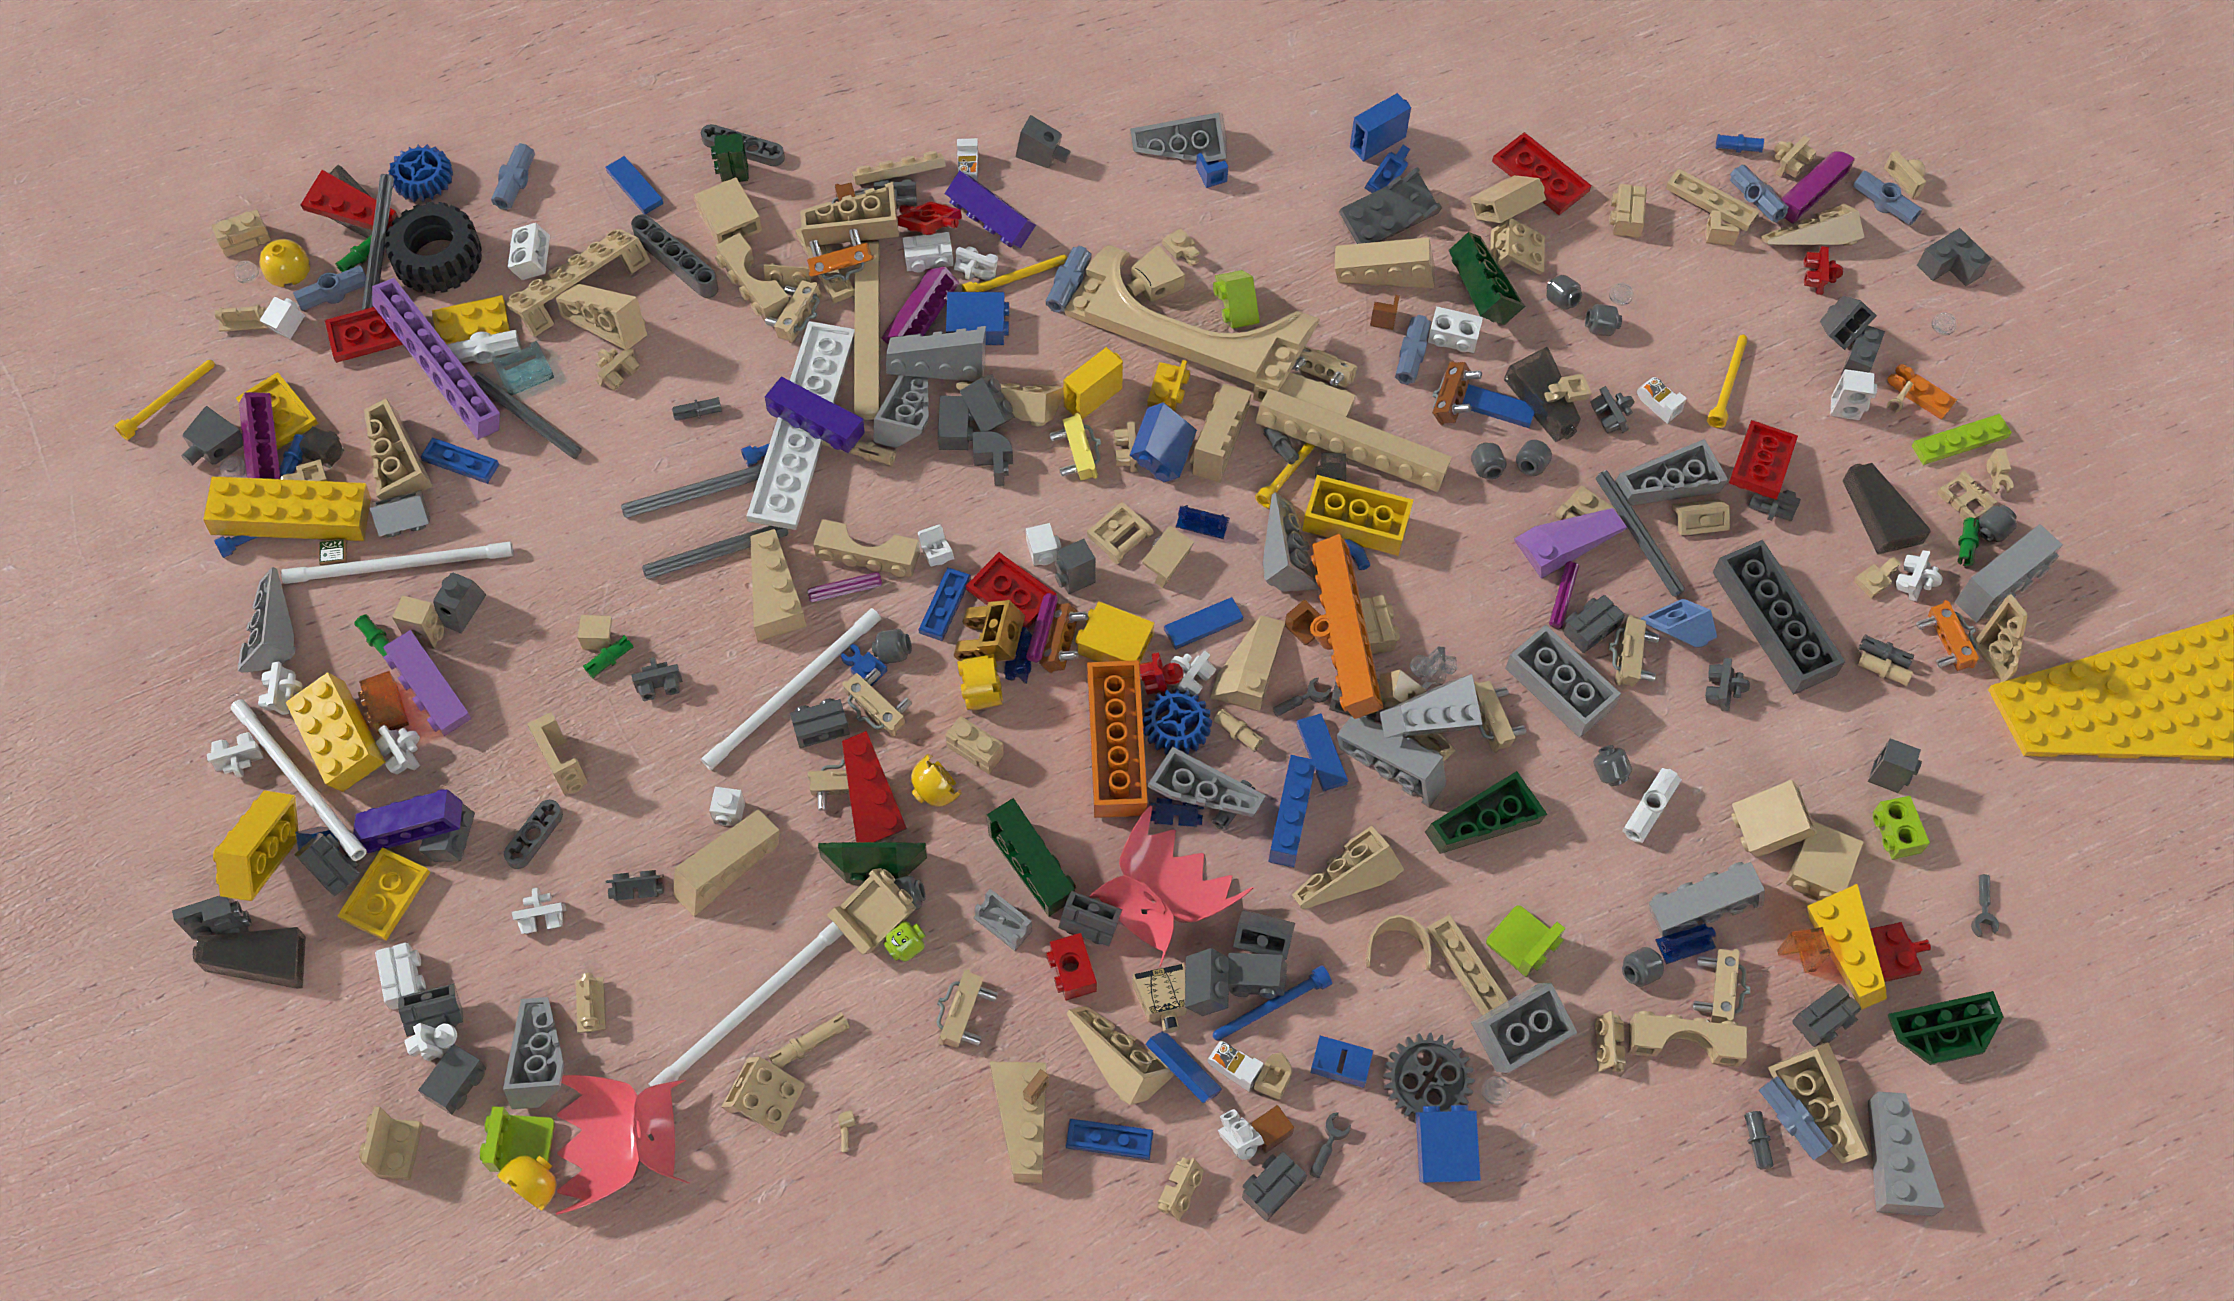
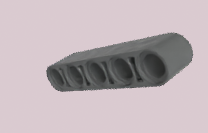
[631,214,719,298]

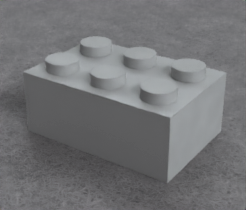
[1471,983,1577,1073]

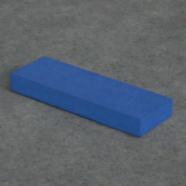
[605,156,664,215]
[1462,384,1537,428]
[420,437,499,484]
[918,567,971,641]
[1164,597,1244,650]
[1296,713,1348,792]
[1146,1031,1222,1103]
[1066,1118,1153,1160]

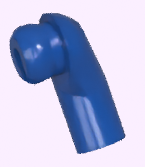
[1344,539,1370,570]

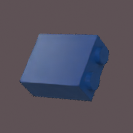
[1350,93,1412,162]
[946,292,1010,345]
[1129,402,1197,482]
[1416,1105,1481,1183]

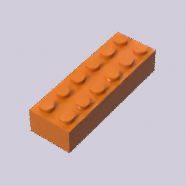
[1087,660,1148,818]

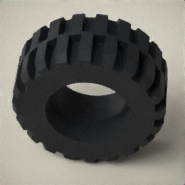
[384,202,482,294]

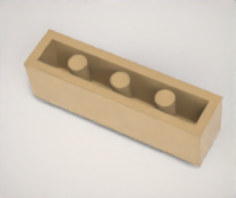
[1253,373,1355,418]

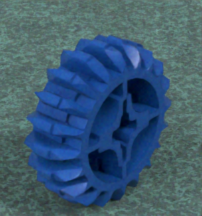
[388,144,453,202]
[1143,688,1212,755]

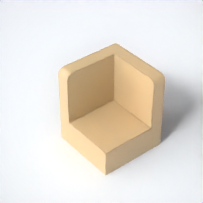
[1706,210,1739,246]
[577,615,613,650]

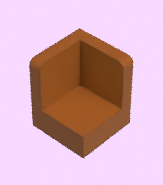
[1370,294,1400,330]
[1285,600,1321,645]
[1251,1105,1294,1153]

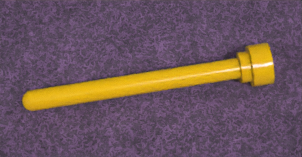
[961,255,1068,292]
[1707,334,1748,428]
[114,360,215,441]
[1255,442,1316,509]

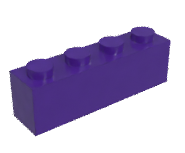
[944,170,1036,248]
[765,376,865,453]
[353,789,463,853]

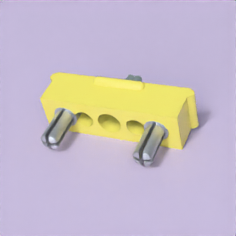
[1050,413,1101,481]

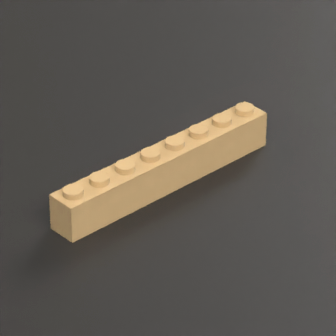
[1255,388,1452,492]

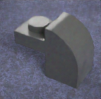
[973,431,1013,486]

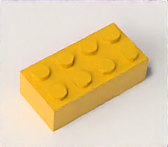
[1302,475,1414,556]
[285,672,386,792]
[213,790,299,901]

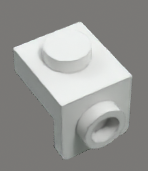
[918,524,954,567]

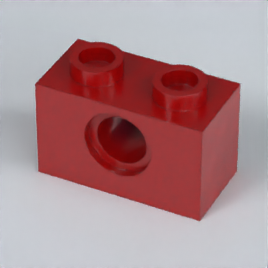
[1046,933,1097,1001]

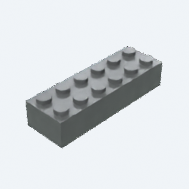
[1713,540,1845,695]

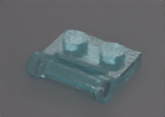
[492,341,554,396]

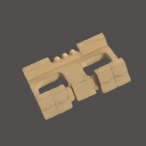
[1937,471,1997,521]

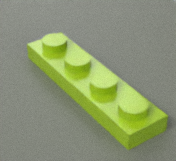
[1912,414,2012,465]

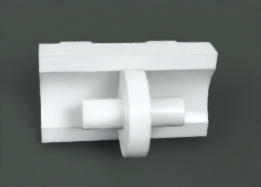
[954,246,998,281]
[1896,550,1943,602]
[1171,650,1216,697]
[258,661,302,715]
[376,725,420,775]
[207,732,264,778]
[512,887,566,934]
[405,1023,457,1061]
[1218,1109,1264,1160]

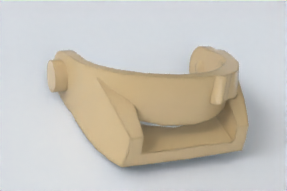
[1413,733,1456,762]

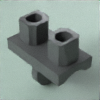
[874,179,917,210]
[1590,386,1635,433]
[1748,490,1801,521]
[631,657,683,701]
[1705,658,1750,711]

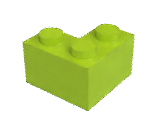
[1213,270,1260,329]

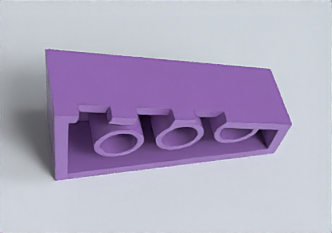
[383,630,471,736]

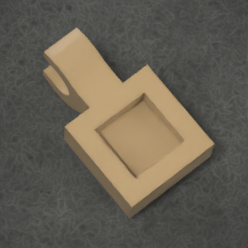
[1162,228,1199,266]
[1544,374,1592,403]
[1986,448,2014,494]
[280,459,327,481]
[1854,557,1901,599]

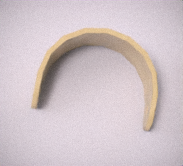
[1366,914,1431,970]

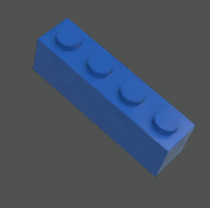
[1268,755,1317,868]

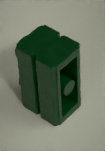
[711,133,749,182]

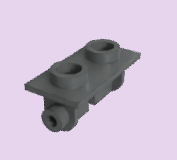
[605,870,664,901]

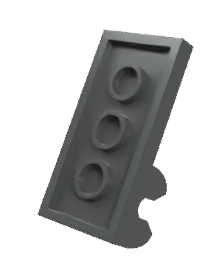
[1339,167,1442,244]

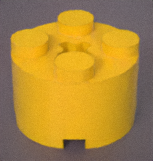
[957,654,1003,710]

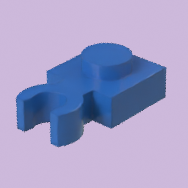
[841,644,887,686]

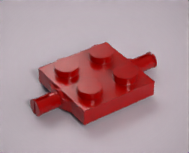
[897,201,962,235]
[1870,922,1931,982]

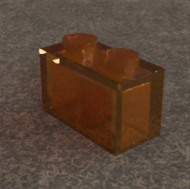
[358,671,410,736]

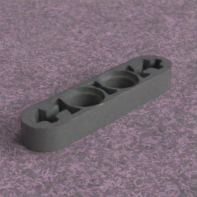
[700,124,785,166]

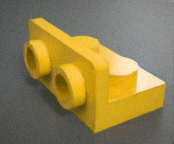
[1147,360,1190,411]

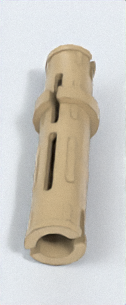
[822,441,896,466]
[768,1013,850,1068]

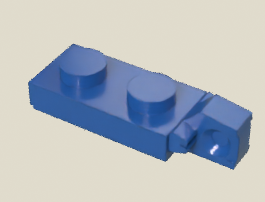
[1364,144,1411,193]

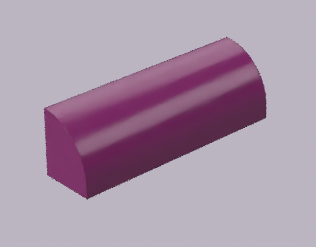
[1781,151,1855,224]
[881,266,960,344]
[239,392,280,479]

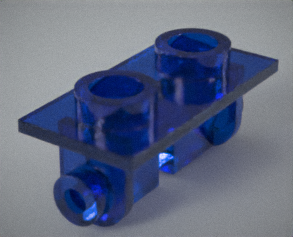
[1176,505,1230,539]
[1003,627,1032,684]
[1150,798,1204,828]
[1655,924,1716,964]

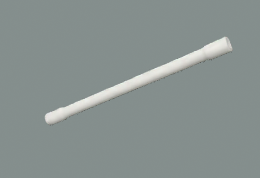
[281,541,514,584]
[701,608,881,770]
[231,699,367,861]
[648,922,843,1087]

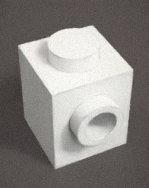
[260,297,305,339]
[1026,523,1061,566]
[709,787,745,826]

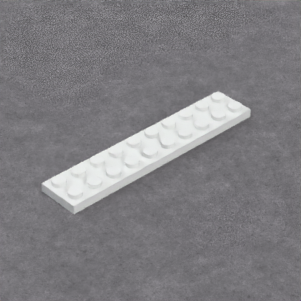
[747,321,855,530]

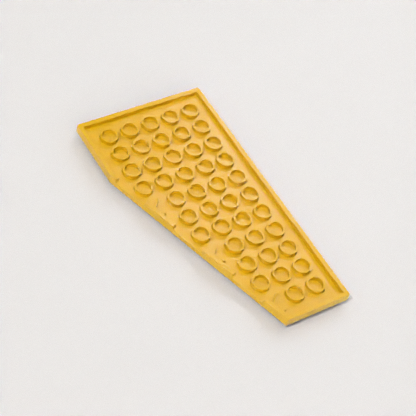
[1988,614,2234,760]

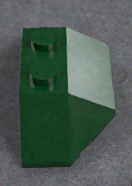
[818,842,927,886]
[1887,991,2004,1066]

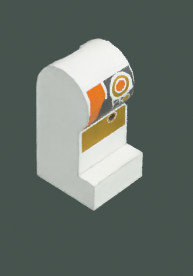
[957,138,978,181]
[1637,377,1687,424]
[1207,1041,1264,1092]

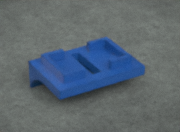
[1310,1035,1374,1088]

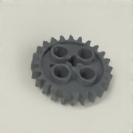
[1383,1033,1475,1123]

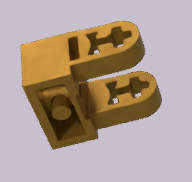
[954,600,1025,661]

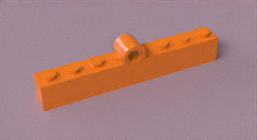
[1310,534,1384,719]

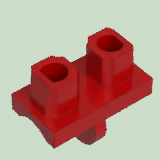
[1804,246,1843,295]
[1139,652,1184,697]

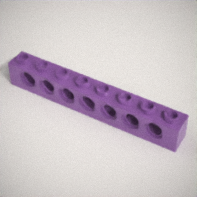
[372,278,500,440]

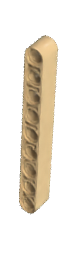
[854,241,880,420]

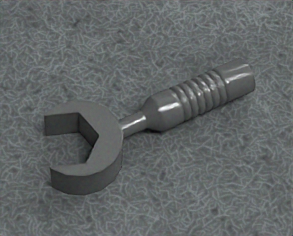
[1273,677,1331,717]
[1971,874,1999,937]
[1309,1112,1351,1178]

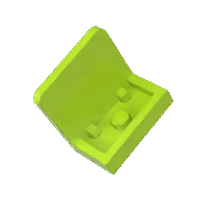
[1486,905,1565,977]
[480,1106,555,1172]

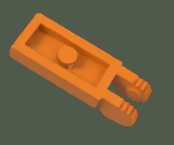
[1887,364,1957,419]

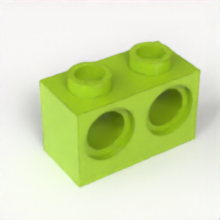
[1873,796,1930,860]

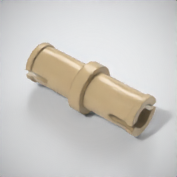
[1857,651,1913,686]
[1214,709,1264,752]

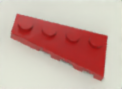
[300,170,398,230]
[842,731,907,842]

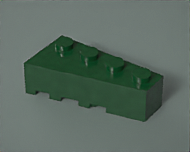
[1448,232,1526,325]
[1425,771,1548,854]
[987,797,1076,917]

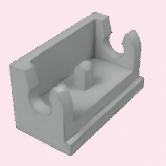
[974,889,1032,951]

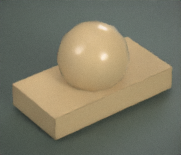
[1884,150,1926,199]

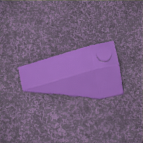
[1514,508,1627,579]

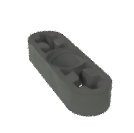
[504,799,563,869]

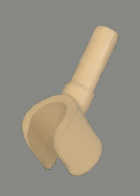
[1887,381,1913,413]
[838,1111,856,1152]

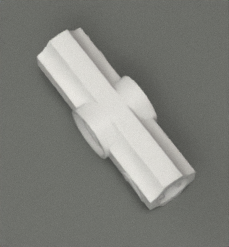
[447,330,521,364]
[1622,768,1682,843]

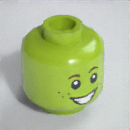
[884,921,926,962]

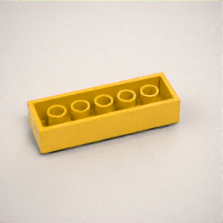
[203,476,371,541]

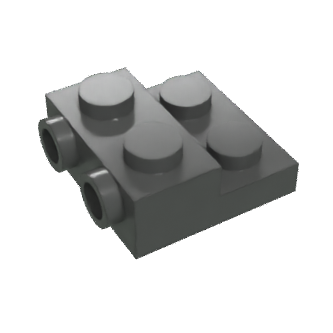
[172,895,252,940]

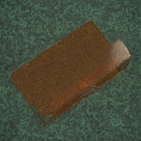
[1777,927,1831,973]

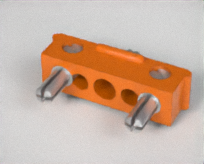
[807,229,875,281]
[1916,600,1979,671]

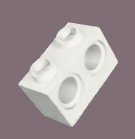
[508,223,550,280]
[1428,306,1483,353]
[1830,369,1877,420]

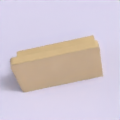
[1672,499,1730,536]
[1142,526,1194,588]

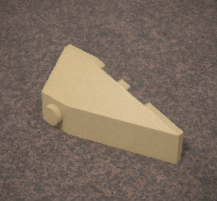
[1761,204,1864,246]
[956,381,1063,426]
[1972,594,2028,682]
[1210,615,1285,711]
[1292,826,1404,910]
[1067,1006,1175,1105]
[1768,1042,1869,1164]

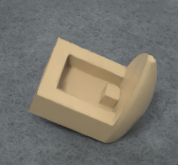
[1254,1052,1292,1100]

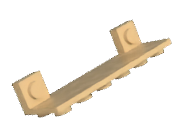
[505,229,651,337]

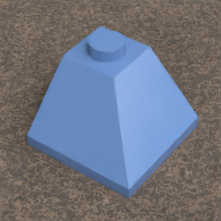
[1641,599,1717,647]

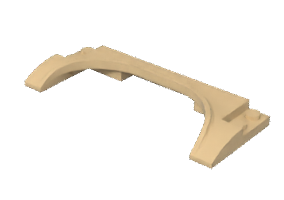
[1064,245,1320,392]

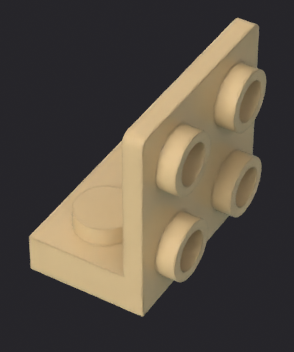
[1490,218,1545,275]
[721,1056,804,1133]
[359,1106,423,1180]

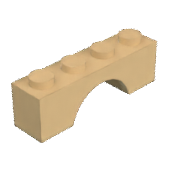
[715,233,789,321]
[813,519,920,577]
[1629,1011,1747,1067]

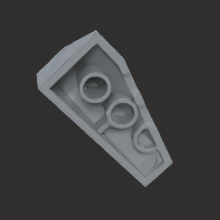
[1130,112,1227,162]
[238,567,296,673]

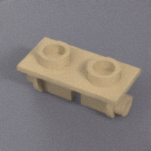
[764,263,814,288]
[215,305,268,332]
[576,973,606,1033]
[1595,1011,1626,1072]
[1158,1157,1204,1221]

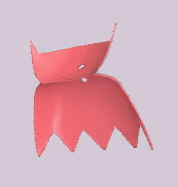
[1089,805,1253,968]
[556,1075,690,1215]

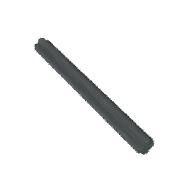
[362,174,394,310]
[472,372,582,459]
[621,464,763,518]
[1596,470,1685,597]
[642,526,788,579]

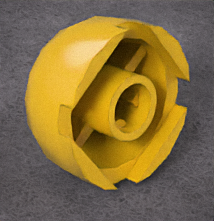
[259,239,310,287]
[911,754,962,807]
[497,1155,556,1211]

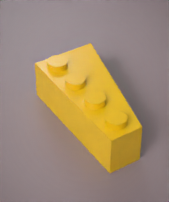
[1807,884,1887,1010]

